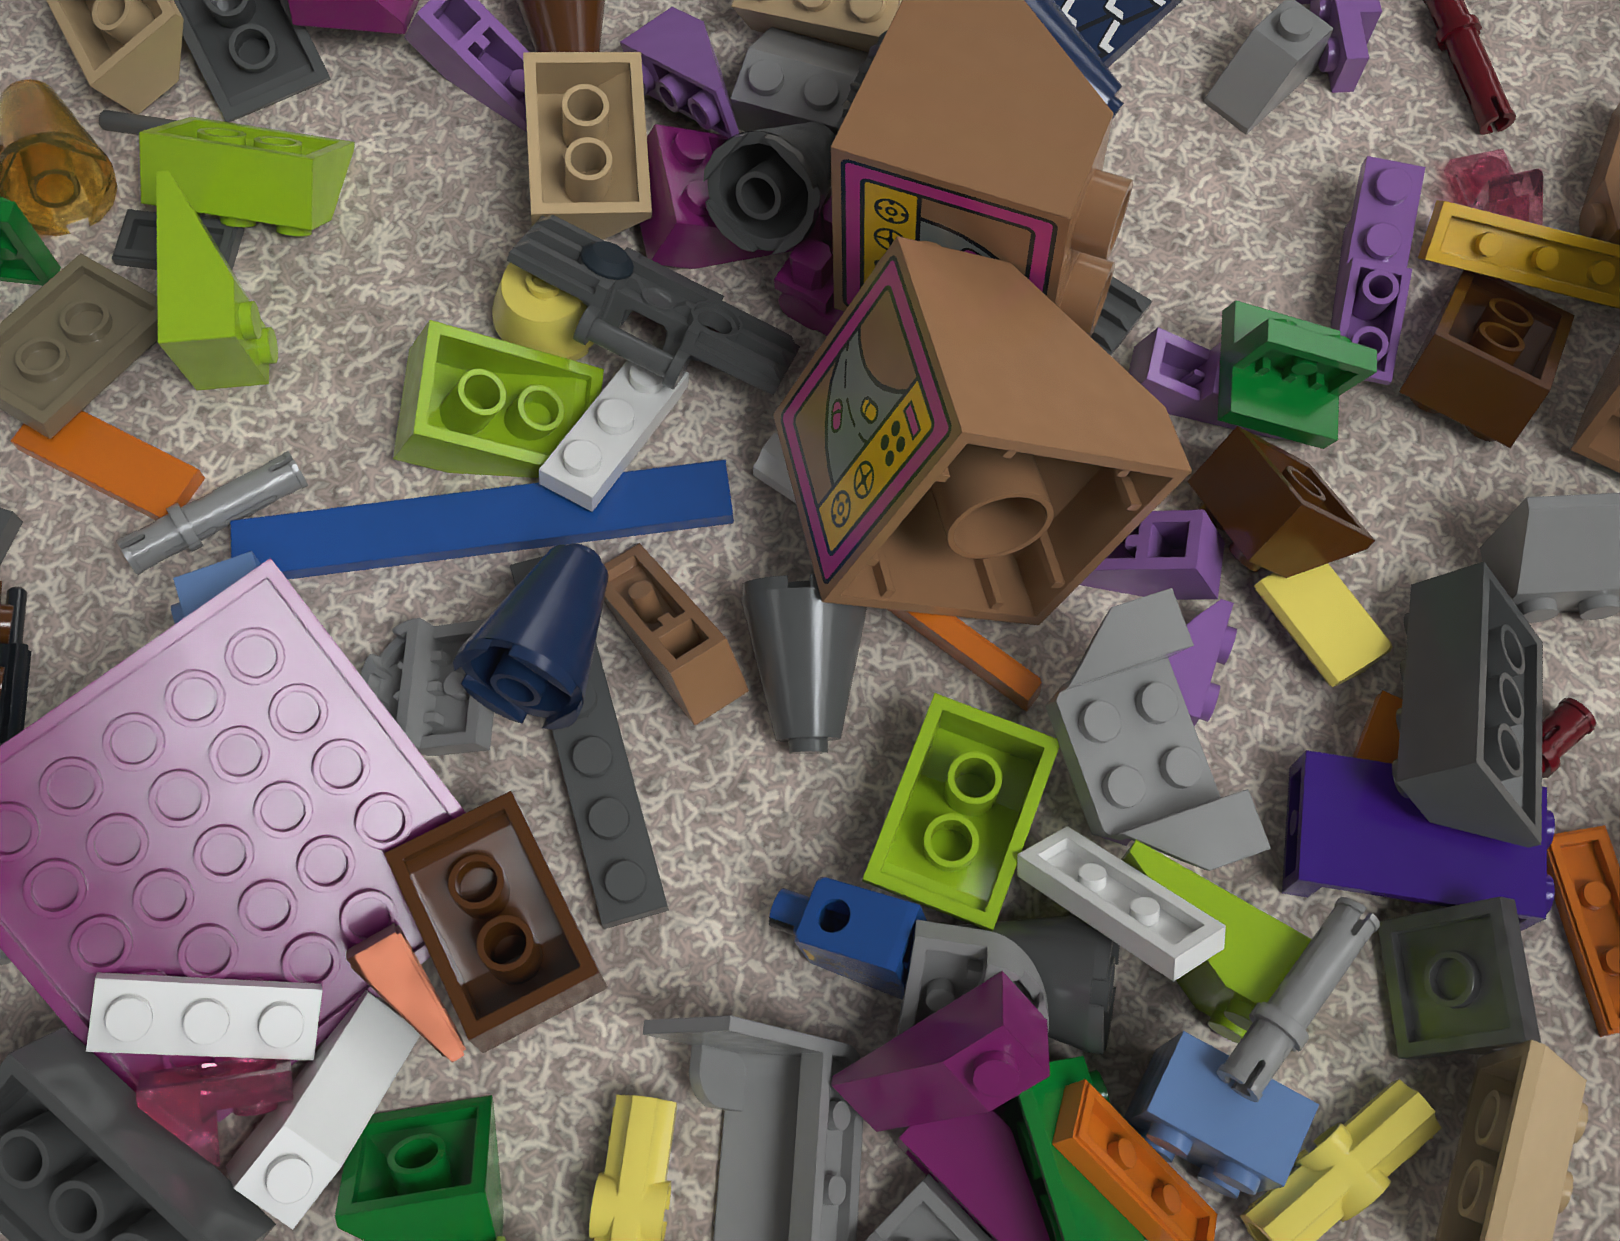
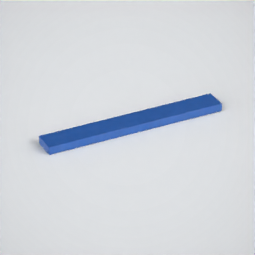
[230,459,734,580]

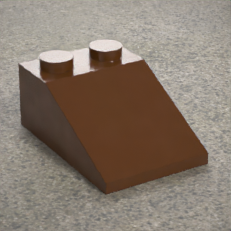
[1399,270,1575,449]
[384,791,608,1053]

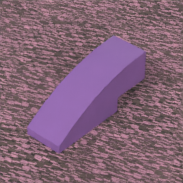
[1129,327,1288,440]

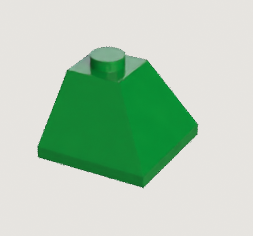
[335,1095,504,1241]

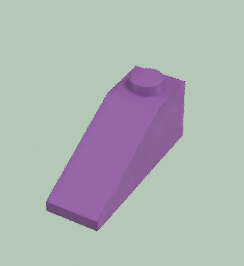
[404,0,529,132]
[1080,509,1225,600]

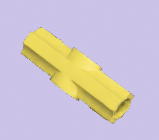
[1240,1079,1442,1241]
[589,1095,678,1241]

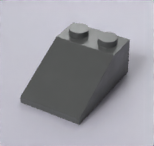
[174,0,331,122]

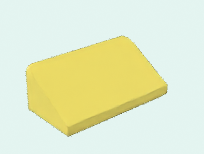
[1254,564,1392,687]

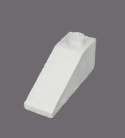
[225,990,420,1230]

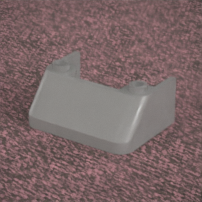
[643,1015,863,1241]

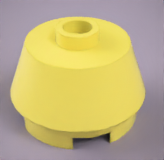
[492,263,594,361]

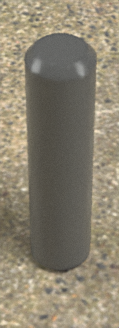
[99,110,177,135]

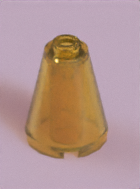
[0,79,118,236]

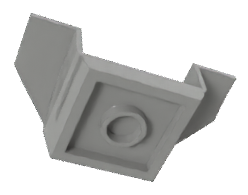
[1045,588,1271,871]

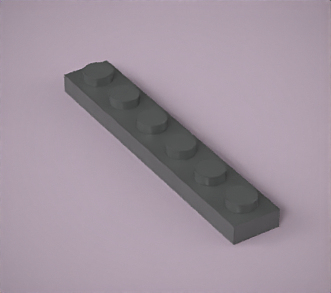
[510,556,669,929]

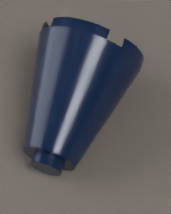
[453,543,609,730]

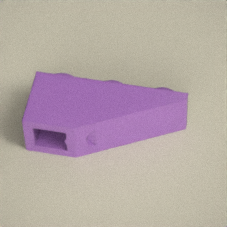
[620,7,739,138]

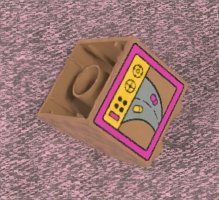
[831,0,1133,336]
[773,236,1192,625]

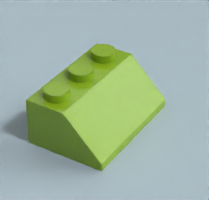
[139,117,355,236]

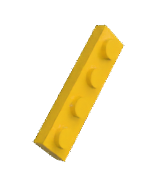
[1418,200,1620,309]

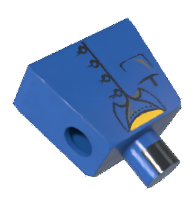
[769,877,927,1000]

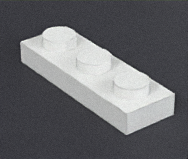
[539,360,689,512]
[1017,826,1226,982]
[86,972,322,1060]

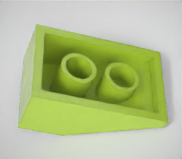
[156,170,278,390]
[393,320,604,478]
[862,693,1060,932]
[1121,840,1312,1043]

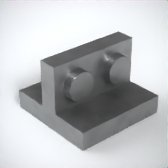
[1378,897,1541,1060]

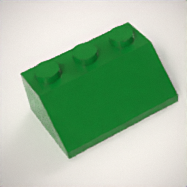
[1003,1056,1148,1241]

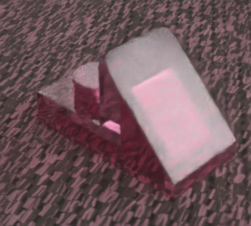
[1444,148,1544,226]
[136,1058,293,1167]

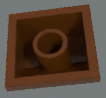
[1187,426,1375,578]

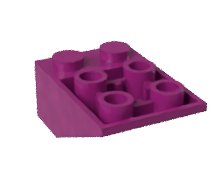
[640,124,823,269]

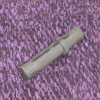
[116,451,308,575]
[1216,897,1380,1102]

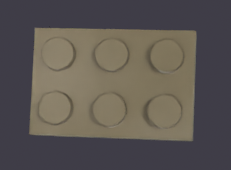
[0,253,158,439]

